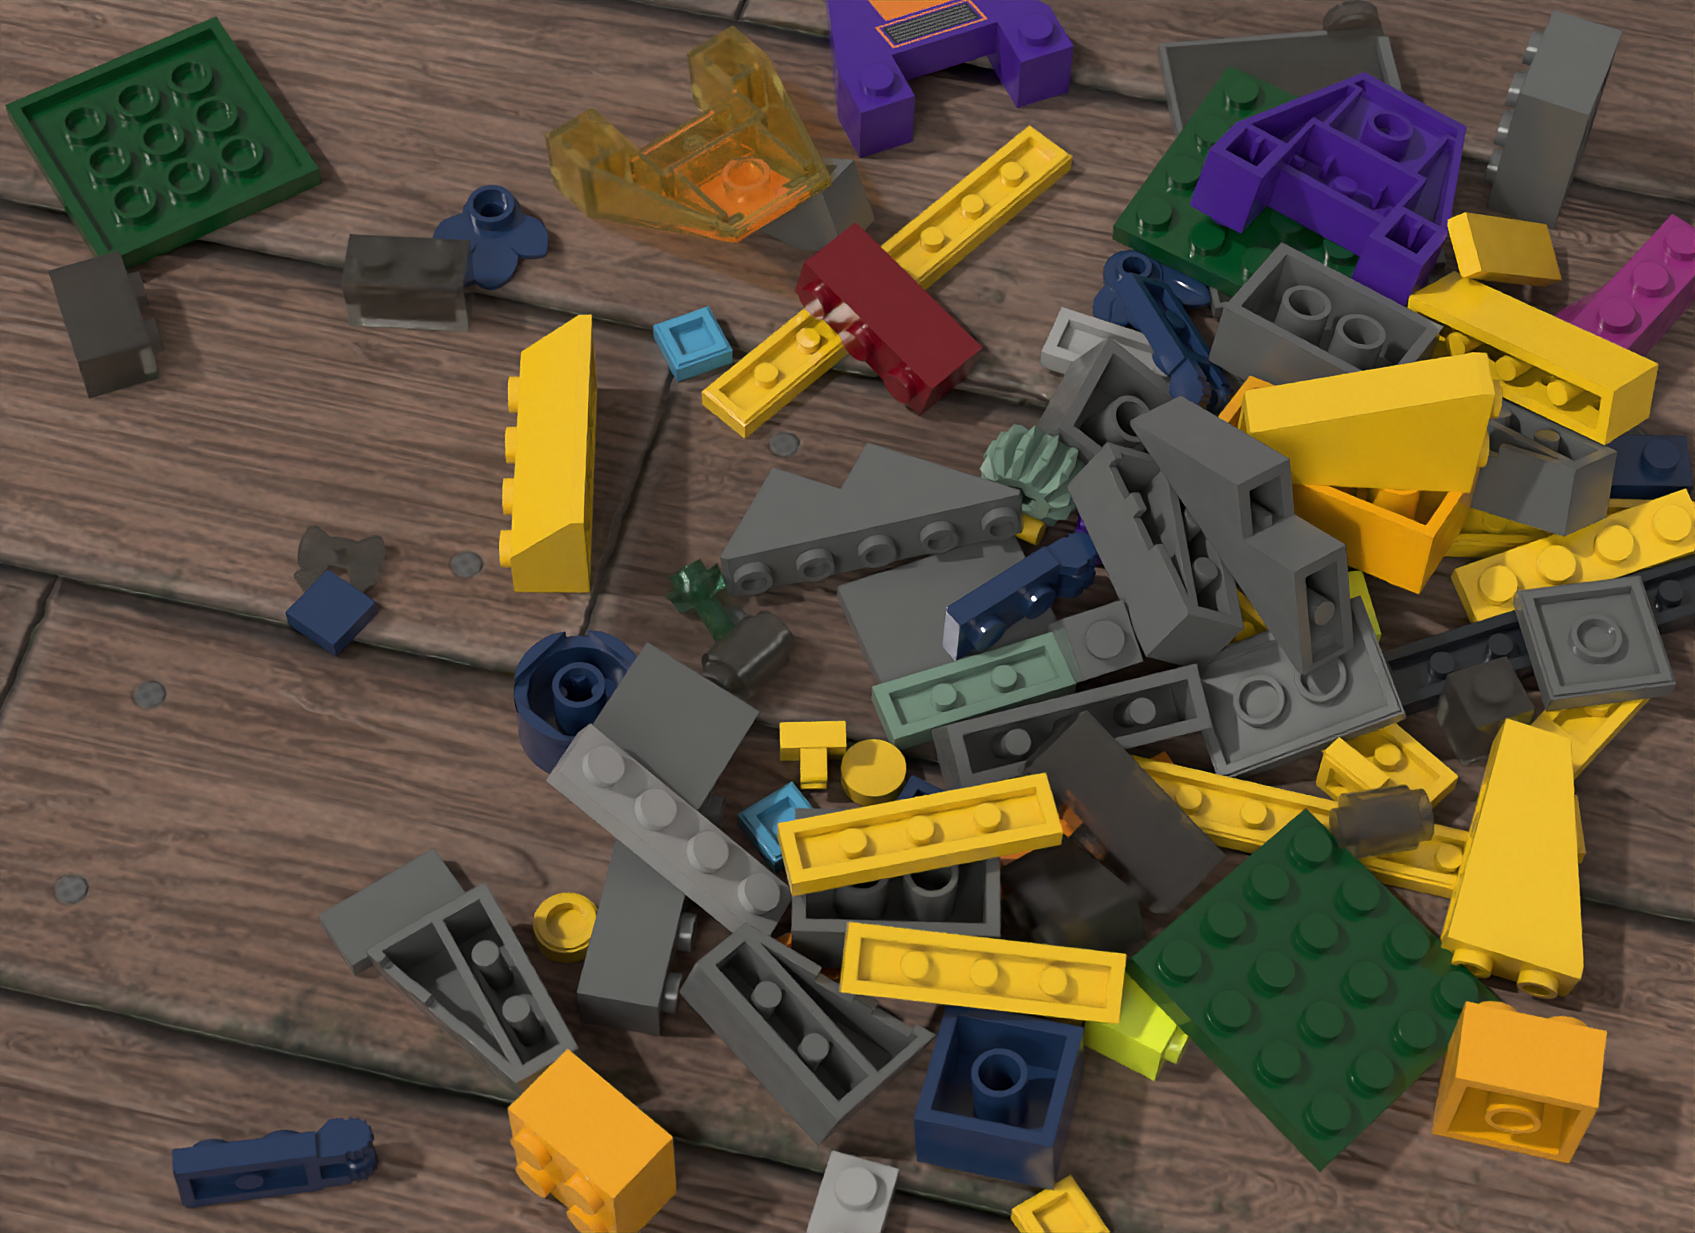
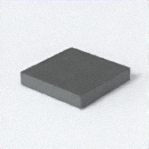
[1513,575,1676,712]
[593,642,760,811]

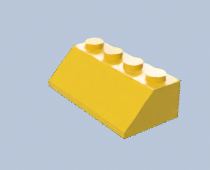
[499,315,598,593]

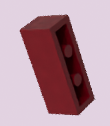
[795,222,983,416]

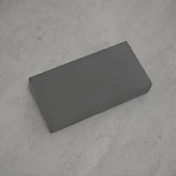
[318,848,465,976]

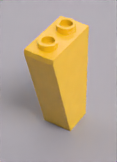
[1237,352,1503,493]
[1439,718,1584,999]

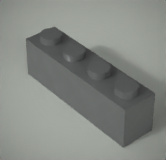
[931,663,1213,791]
[577,784,726,1036]

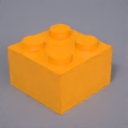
[1431,1001,1607,1163]
[508,1049,677,1233]

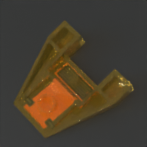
[545,26,831,243]

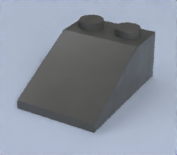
[1037,337,1173,465]

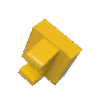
[779,721,847,790]

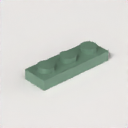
[871,632,1076,751]

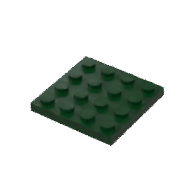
[5,16,322,278]
[1112,65,1360,298]
[1125,808,1499,1172]

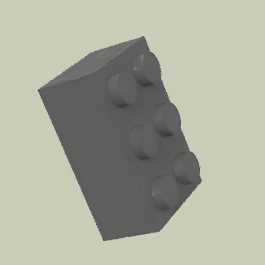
[1483,9,1623,230]
[1208,243,1443,385]
[791,808,1000,968]

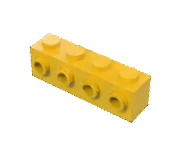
[1408,271,1659,445]

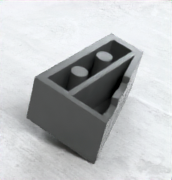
[1471,397,1617,537]
[1067,442,1244,670]
[364,882,590,1097]
[679,923,936,1146]

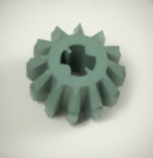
[980,424,1086,527]

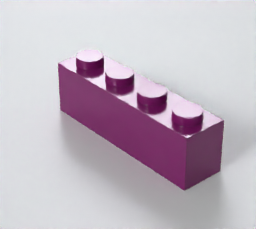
[1553,214,1695,357]

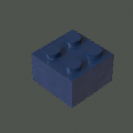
[914,1005,1084,1190]

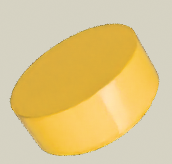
[841,739,906,806]
[533,892,598,963]

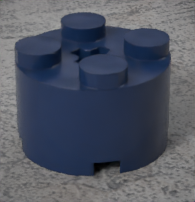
[513,630,637,774]

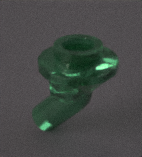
[664,558,737,643]

